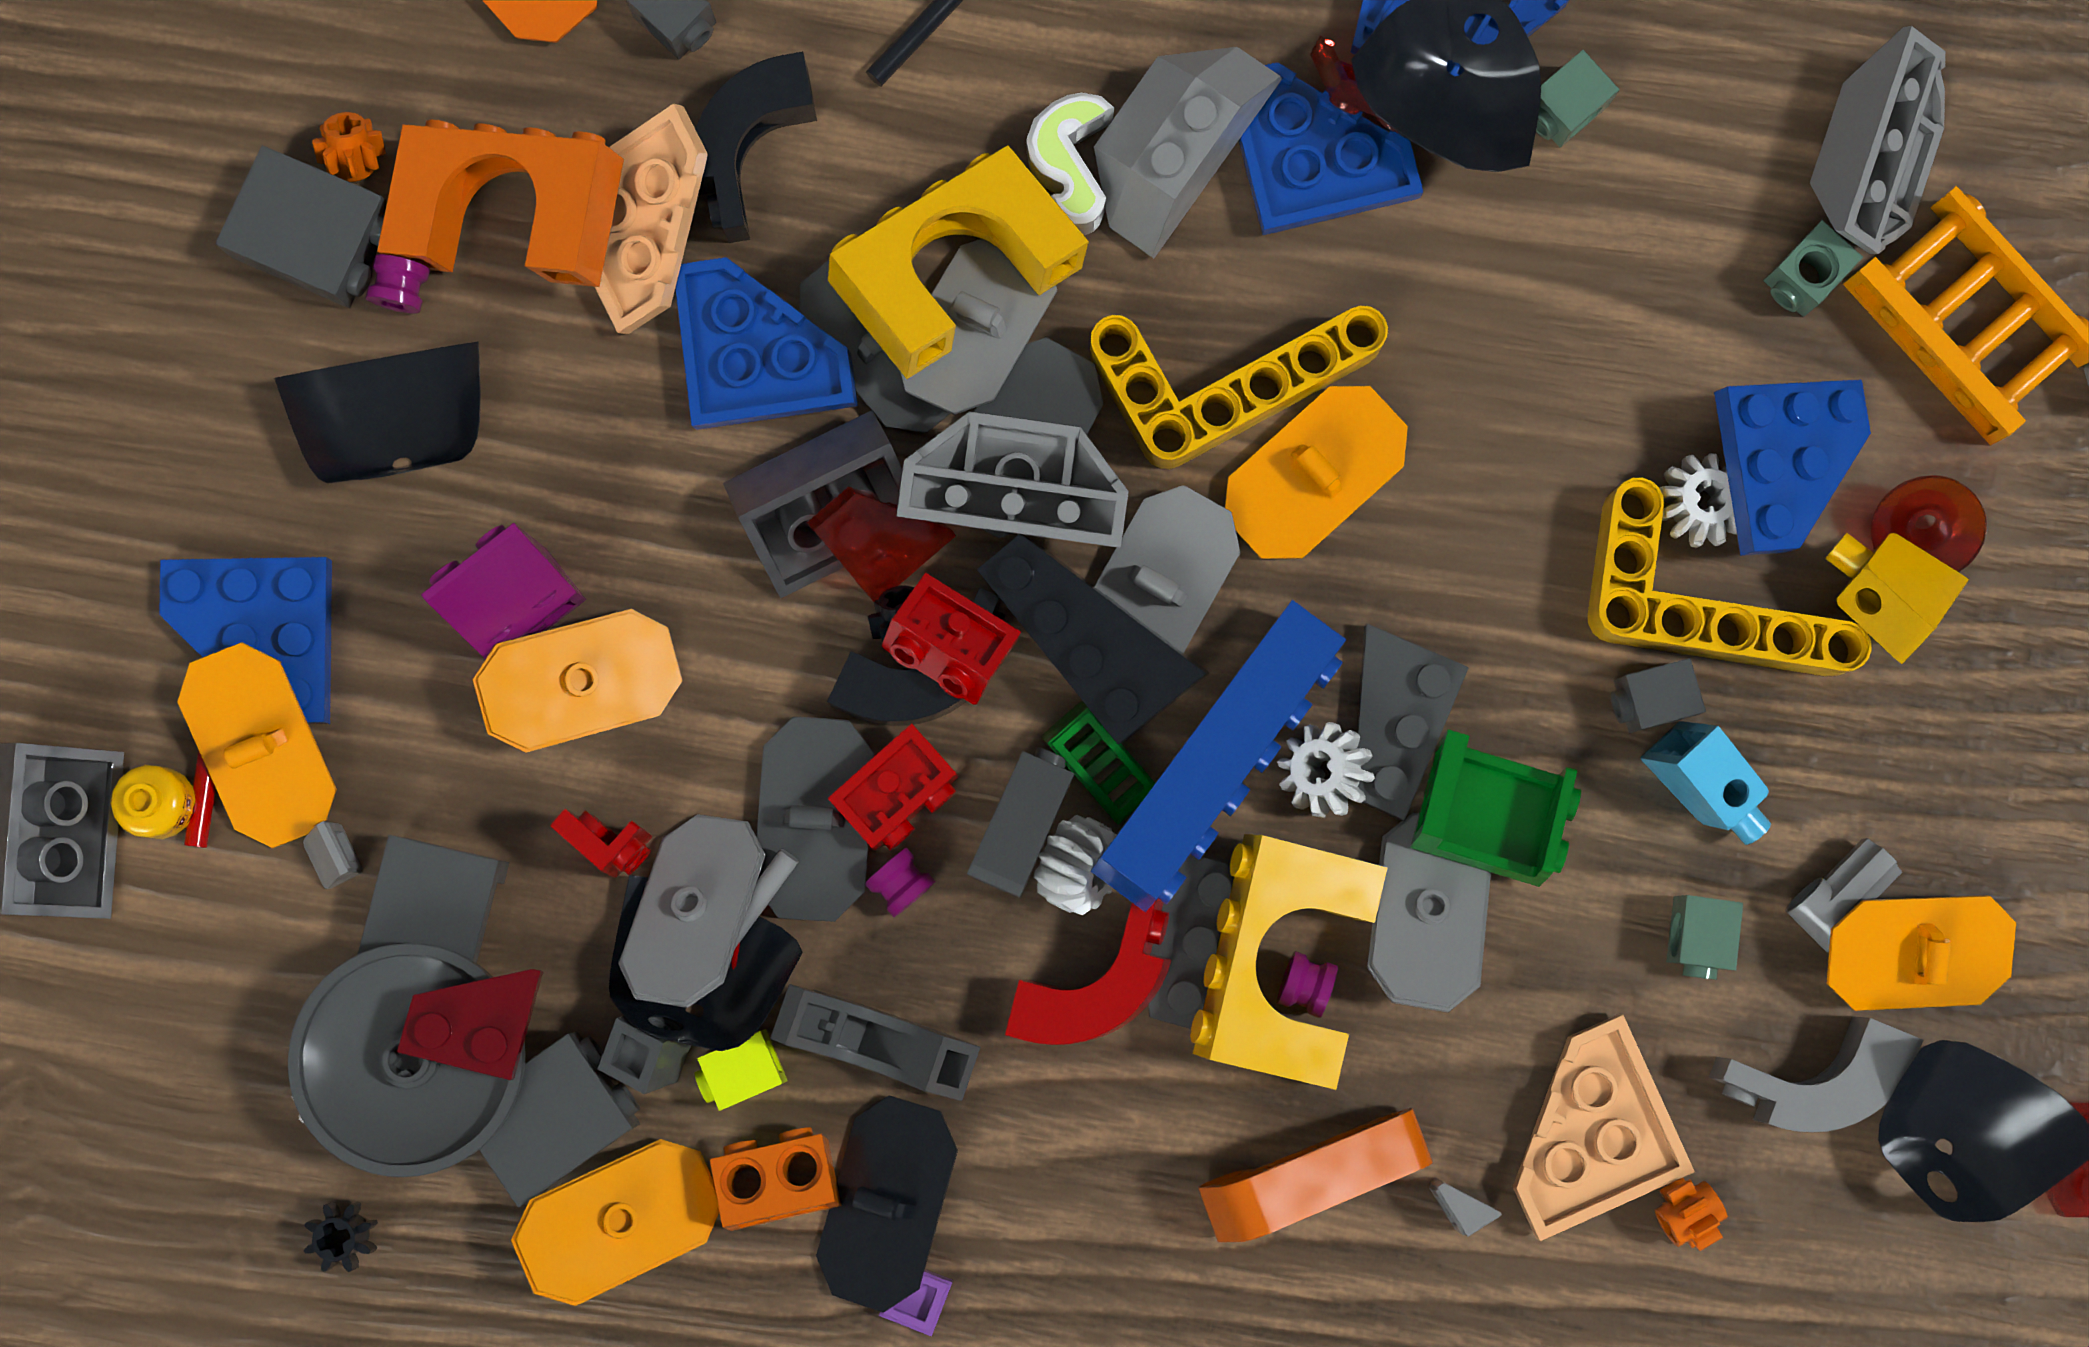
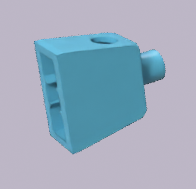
[1640,721,1771,845]

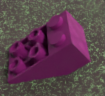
[421,523,587,659]

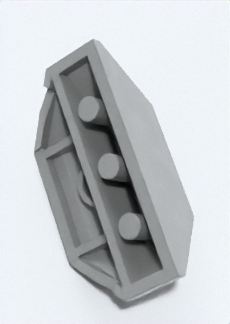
[1810,26,1946,254]
[1094,47,1282,259]
[897,412,1129,548]

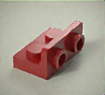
[882,572,1021,705]
[828,723,959,851]
[550,809,653,878]

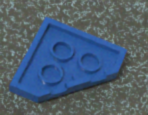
[1238,62,1423,235]
[675,257,858,430]
[1714,380,1871,556]
[159,557,332,724]

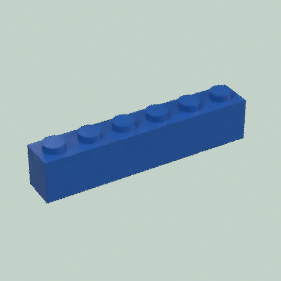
[1091,600,1347,912]

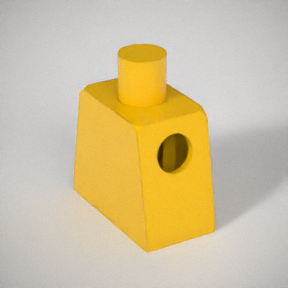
[1825,532,1969,664]

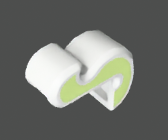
[1026,93,1114,235]

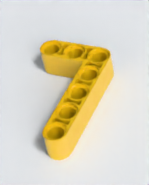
[1090,306,1388,470]
[1588,477,1872,676]

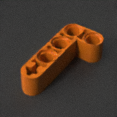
[1198,1108,1433,1242]

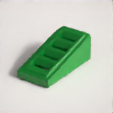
[1041,701,1155,824]

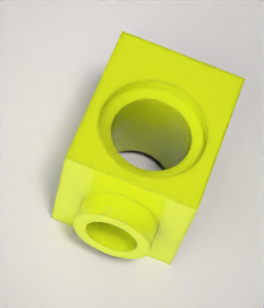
[694,1029,788,1111]

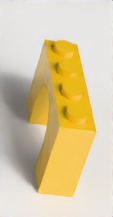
[828,145,1089,379]
[1190,834,1387,1090]

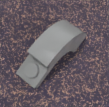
[1709,1016,1923,1132]

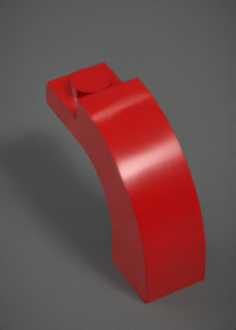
[1005,899,1172,1045]

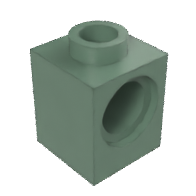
[1536,50,1620,148]
[1763,220,1863,317]
[1666,895,1743,980]

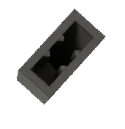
[967,747,1074,899]

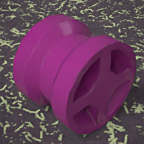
[365,254,430,314]
[865,848,936,918]
[1277,951,1338,1018]

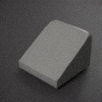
[303,821,363,889]
[1428,1178,1502,1237]

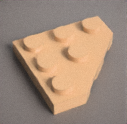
[595,104,708,334]
[1513,1014,1695,1241]

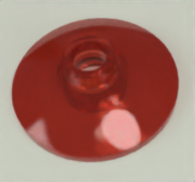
[1870,475,1987,572]

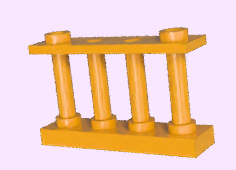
[1843,186,2089,446]

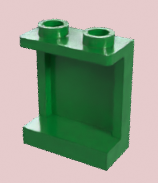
[1410,729,1581,887]

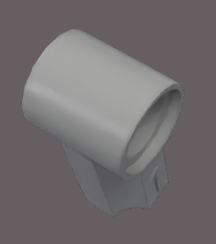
[1785,838,1902,952]

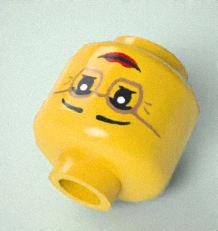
[111,765,196,839]

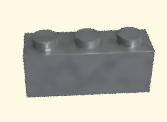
[723,410,929,599]
[0,743,124,919]

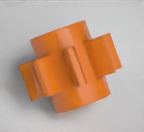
[312,112,386,182]
[1655,1178,1728,1251]

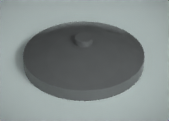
[288,943,525,1177]

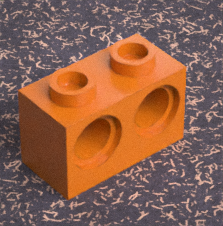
[710,1127,841,1231]

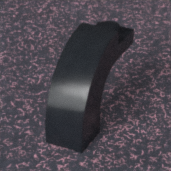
[695,51,817,243]
[827,588,1006,726]

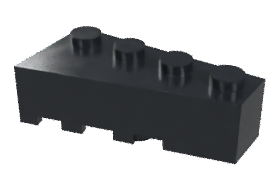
[977,534,1210,745]

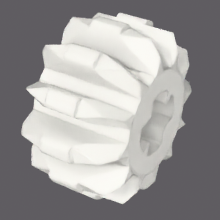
[1660,453,1737,548]
[1277,722,1375,818]
[1034,815,1117,916]

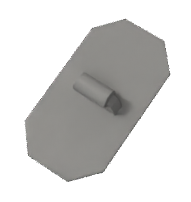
[900,239,1057,415]
[1094,485,1240,653]
[1367,812,1491,1013]
[618,814,766,1008]

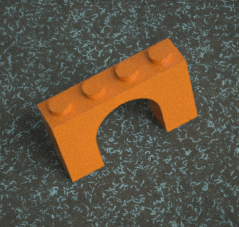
[377,119,624,287]

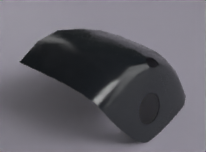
[1351,0,1541,172]
[274,341,481,484]
[609,875,803,1051]
[1878,1040,2089,1222]

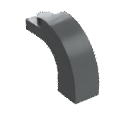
[770,984,981,1101]

